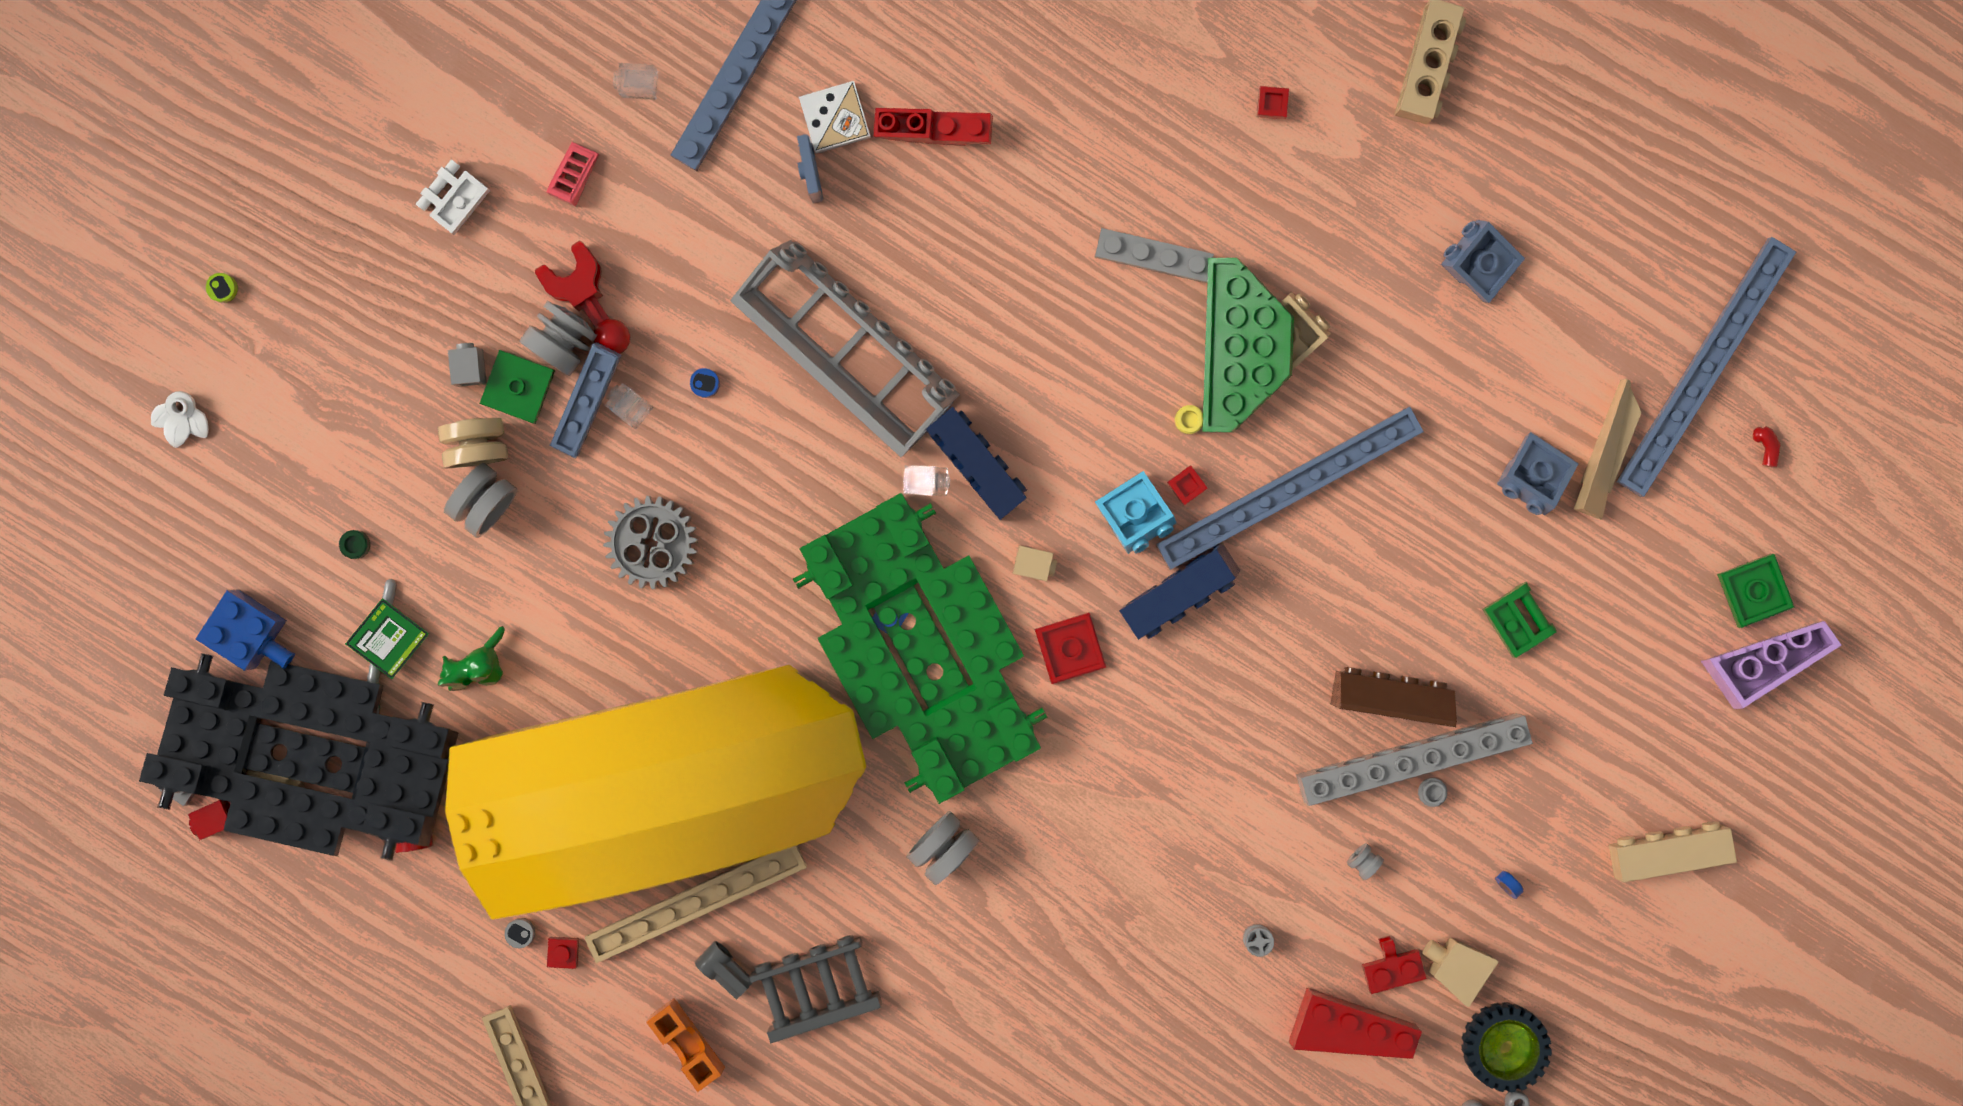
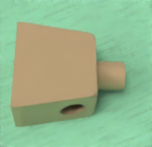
[1423,938,1499,1008]

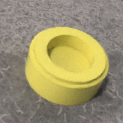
[1174,405,1203,434]

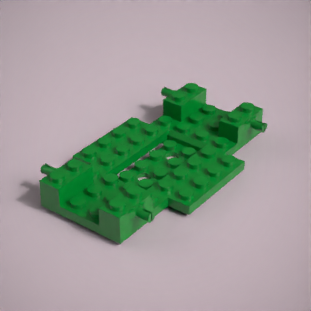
[793,492,1048,804]

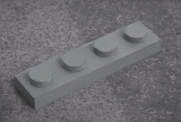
[1095,228,1214,283]

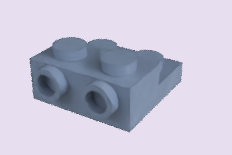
[1441,220,1525,303]
[1497,432,1578,515]

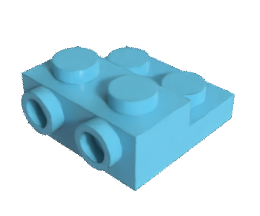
[1095,471,1176,554]

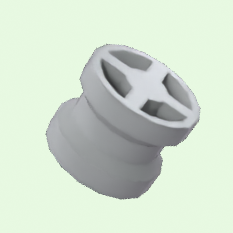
[1347,843,1384,880]
[1243,924,1274,957]

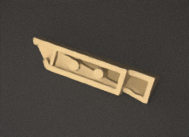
[1573,379,1642,520]

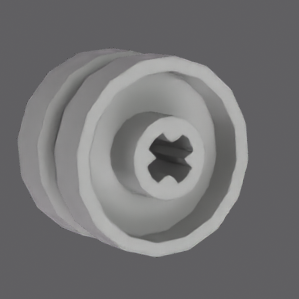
[444,463,517,538]
[906,811,979,885]

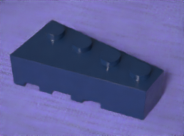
[926,407,1027,520]

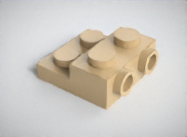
[1280,292,1331,370]

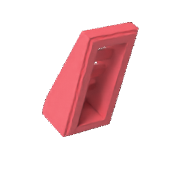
[546,142,599,207]

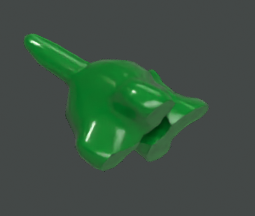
[438,626,505,691]

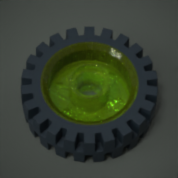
[1461,1002,1552,1093]

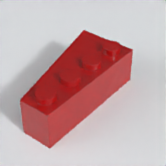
[1289,988,1422,1059]

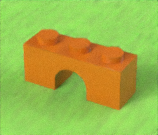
[646,998,725,1092]

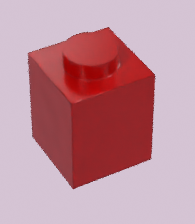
[188,800,231,841]

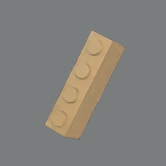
[1608,821,1737,883]

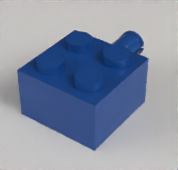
[196,590,295,671]

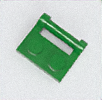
[1482,582,1557,658]

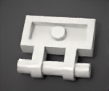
[416,159,490,235]

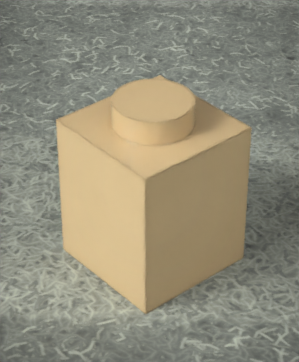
[1013,545,1057,581]

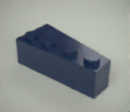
[1119,542,1240,640]

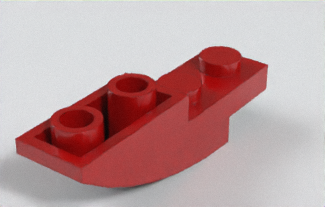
[873,108,993,146]

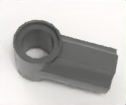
[695,941,753,1000]

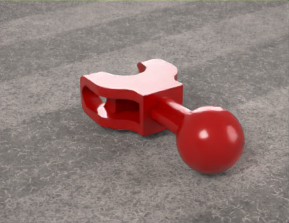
[535,240,631,354]

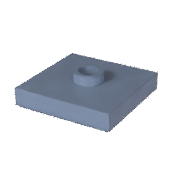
[797,134,824,203]

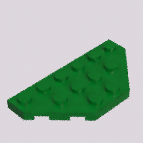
[1202,258,1294,432]

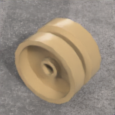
[437,418,509,469]

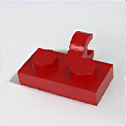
[1362,936,1427,994]

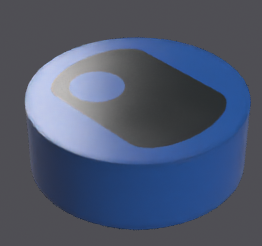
[690,368,720,398]
[1495,871,1524,899]

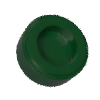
[339,530,370,559]

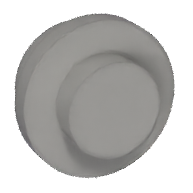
[1418,778,1447,807]

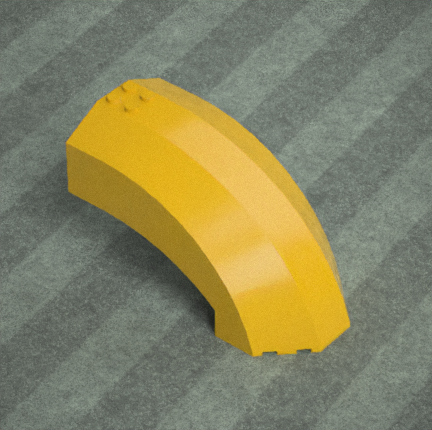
[445,664,867,920]

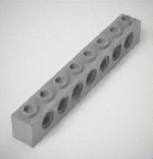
[1296,713,1533,806]

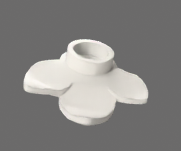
[151,391,209,448]

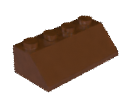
[1330,667,1457,727]

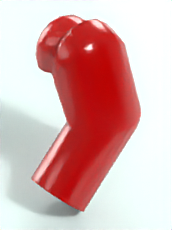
[1753,426,1781,467]

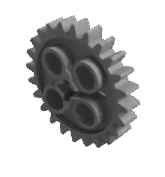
[603,496,699,589]

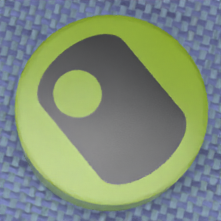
[206,273,238,303]

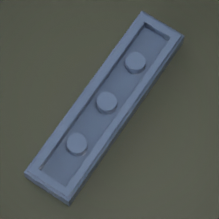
[550,342,622,458]

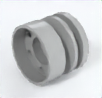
[519,300,597,376]

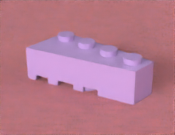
[1701,621,1841,709]

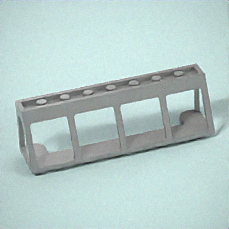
[730,240,960,457]

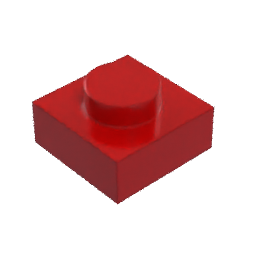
[1257,86,1289,119]
[1167,465,1208,506]
[547,937,579,969]

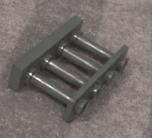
[749,935,882,1044]

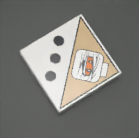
[799,81,871,154]

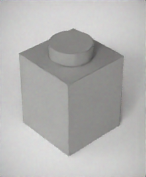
[448,343,487,387]

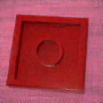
[1034,612,1106,684]

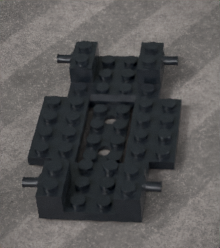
[139,653,459,861]

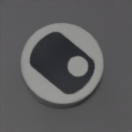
[505,918,535,948]

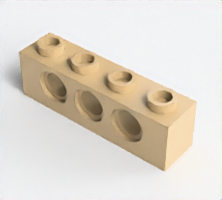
[1394,0,1466,125]

